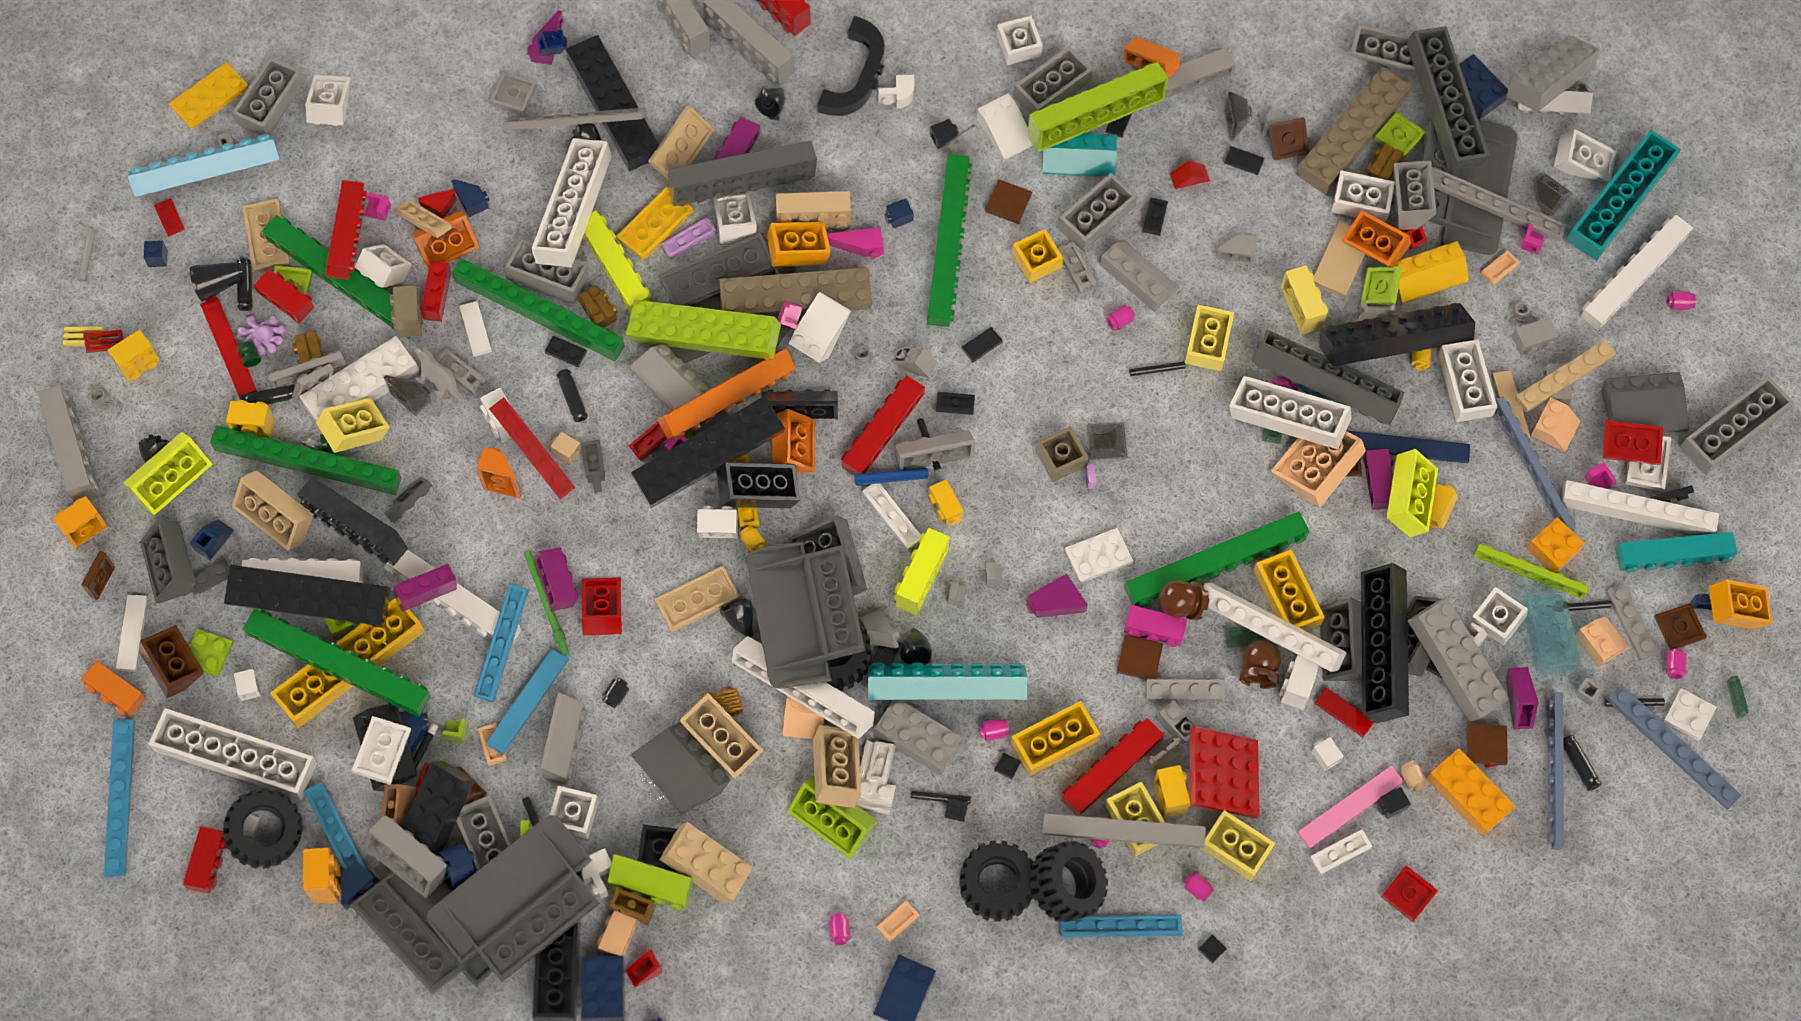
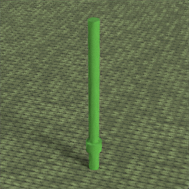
[524,551,569,656]

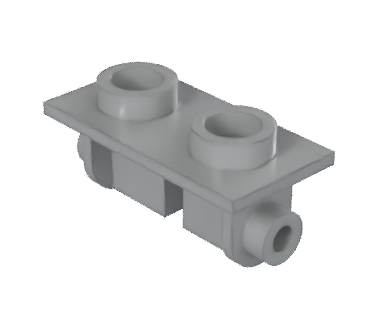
[1143,735,1186,774]

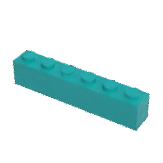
[1615,532,1738,573]

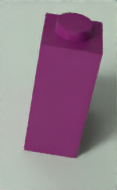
[1026,574,1088,618]
[1506,667,1539,729]

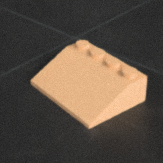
[1271,431,1366,507]

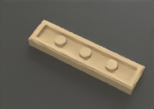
[395,200,452,238]
[1491,370,1531,443]

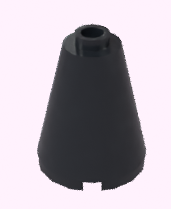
[189,262,245,302]

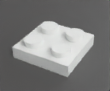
[1663,688,1717,741]

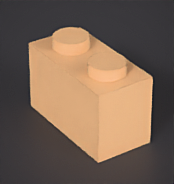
[597,911,638,957]

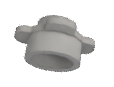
[1510,301,1532,322]
[852,345,873,365]
[87,387,110,408]
[301,438,321,450]

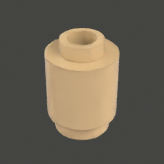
[1400,761,1427,792]

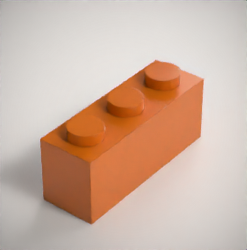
[1124,37,1180,78]
[81,660,146,717]

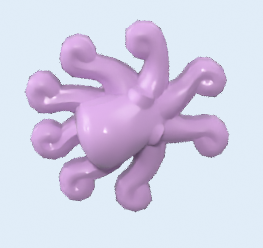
[238,316,286,356]

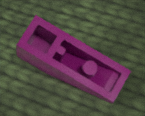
[527,10,564,65]

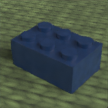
[1459,54,1508,120]
[582,956,625,1021]

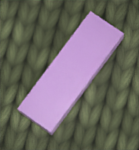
[661,217,717,260]

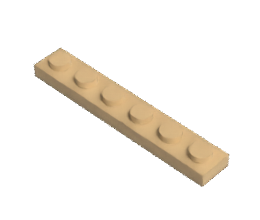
[1515,340,1617,413]

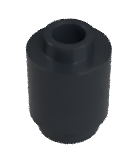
[602,678,629,708]

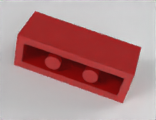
[421,261,452,322]
[254,269,314,324]
[182,826,227,894]

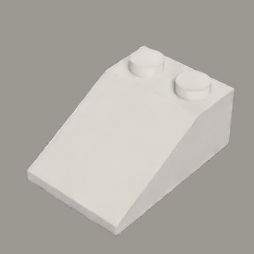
[305,75,351,126]
[977,93,1033,160]
[1554,129,1617,183]
[713,192,757,246]
[789,292,851,363]

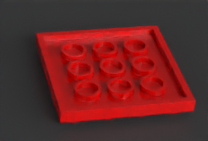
[1190,726,1260,818]

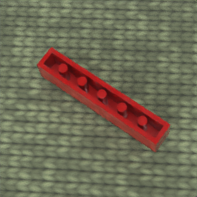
[326,180,367,280]
[841,375,925,476]
[1061,718,1164,816]

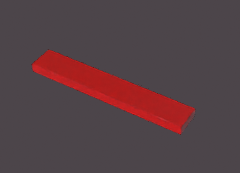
[200,297,257,398]
[489,397,575,500]

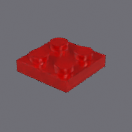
[1381,865,1438,922]

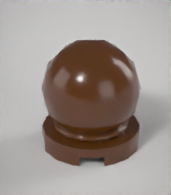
[1159,579,1209,621]
[1239,639,1281,689]

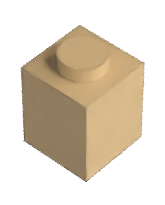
[550,432,582,464]

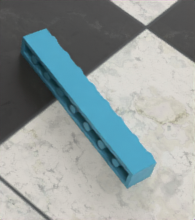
[128,134,280,197]

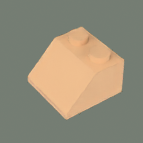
[1531,397,1580,452]
[1575,616,1630,667]
[783,696,825,740]

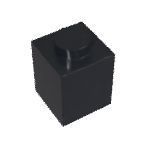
[930,118,959,149]
[1377,787,1411,819]

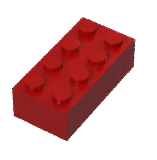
[757,0,811,37]

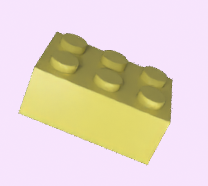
[1281,265,1328,335]
[1185,305,1234,371]
[316,397,390,453]
[1105,782,1165,857]
[1200,810,1275,881]

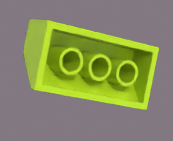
[787,775,878,859]
[608,854,694,911]

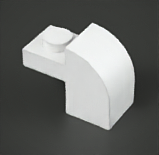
[878,75,914,109]
[582,848,612,899]

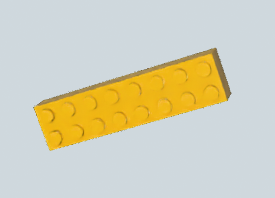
[270,598,425,729]

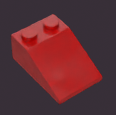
[582,577,622,636]

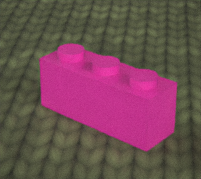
[1124,605,1188,647]

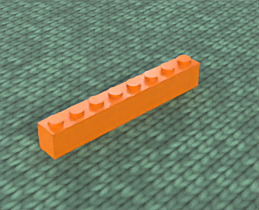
[657,348,796,440]

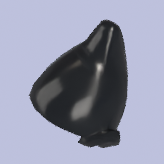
[755,86,785,120]
[570,123,602,142]
[138,434,170,463]
[720,598,753,637]
[900,628,933,665]

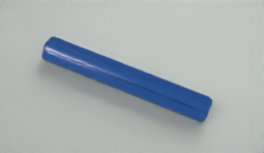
[854,467,929,486]

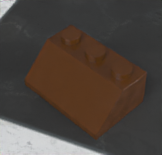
[139,625,204,698]

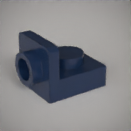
[1691,593,1712,610]

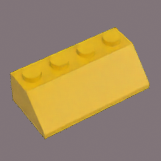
[1390,241,1469,304]

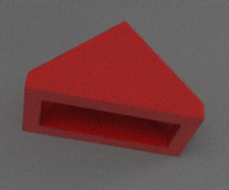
[1170,160,1210,189]
[418,189,457,218]
[625,949,663,988]

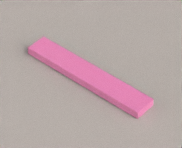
[1297,766,1404,849]

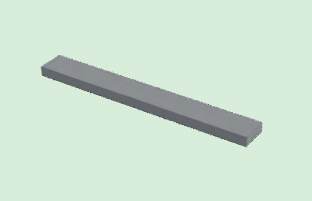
[503,108,647,130]
[1432,167,1567,242]
[1042,813,1205,848]

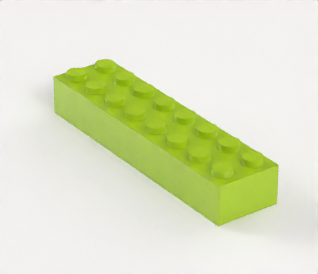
[1027,62,1168,152]
[626,300,781,360]

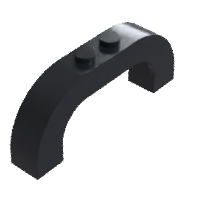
[817,16,885,116]

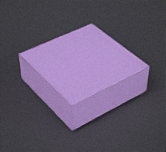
[1085,464,1096,489]

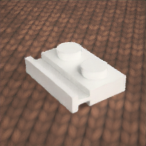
[860,740,895,784]
[856,778,896,815]

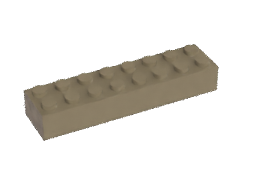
[1296,67,1412,195]
[719,268,872,317]

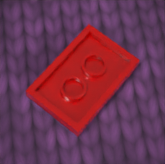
[1602,420,1664,465]

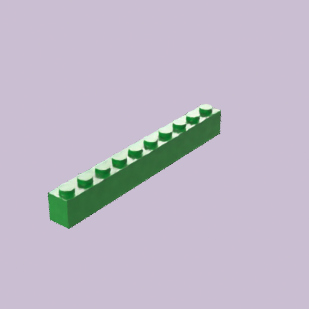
[927,154,973,327]
[262,215,423,339]
[452,258,625,362]
[210,425,402,496]
[1124,511,1310,608]
[242,608,431,717]

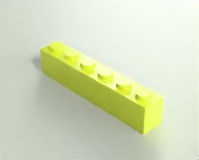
[583,210,651,314]

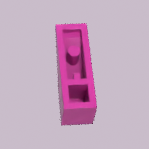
[827,227,884,258]

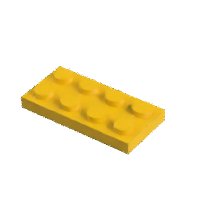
[168,62,249,130]
[616,187,694,261]

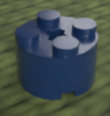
[437,843,477,890]

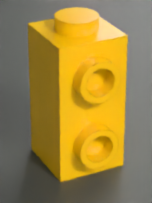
[927,479,964,525]
[1429,484,1458,530]

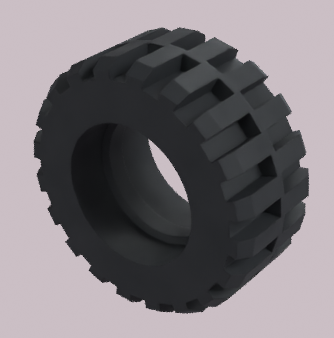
[826,625,871,691]
[223,788,303,869]
[959,840,1034,922]
[1029,841,1108,922]

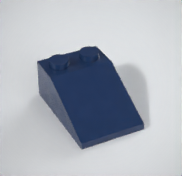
[873,954,936,1021]

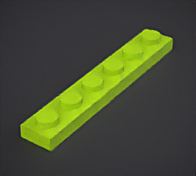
[1473,544,1589,599]

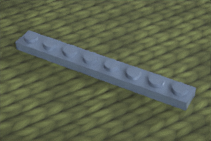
[1495,396,1576,531]
[1607,685,1741,810]
[1548,692,1564,850]

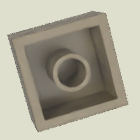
[390,285,422,338]
[1036,426,1089,482]

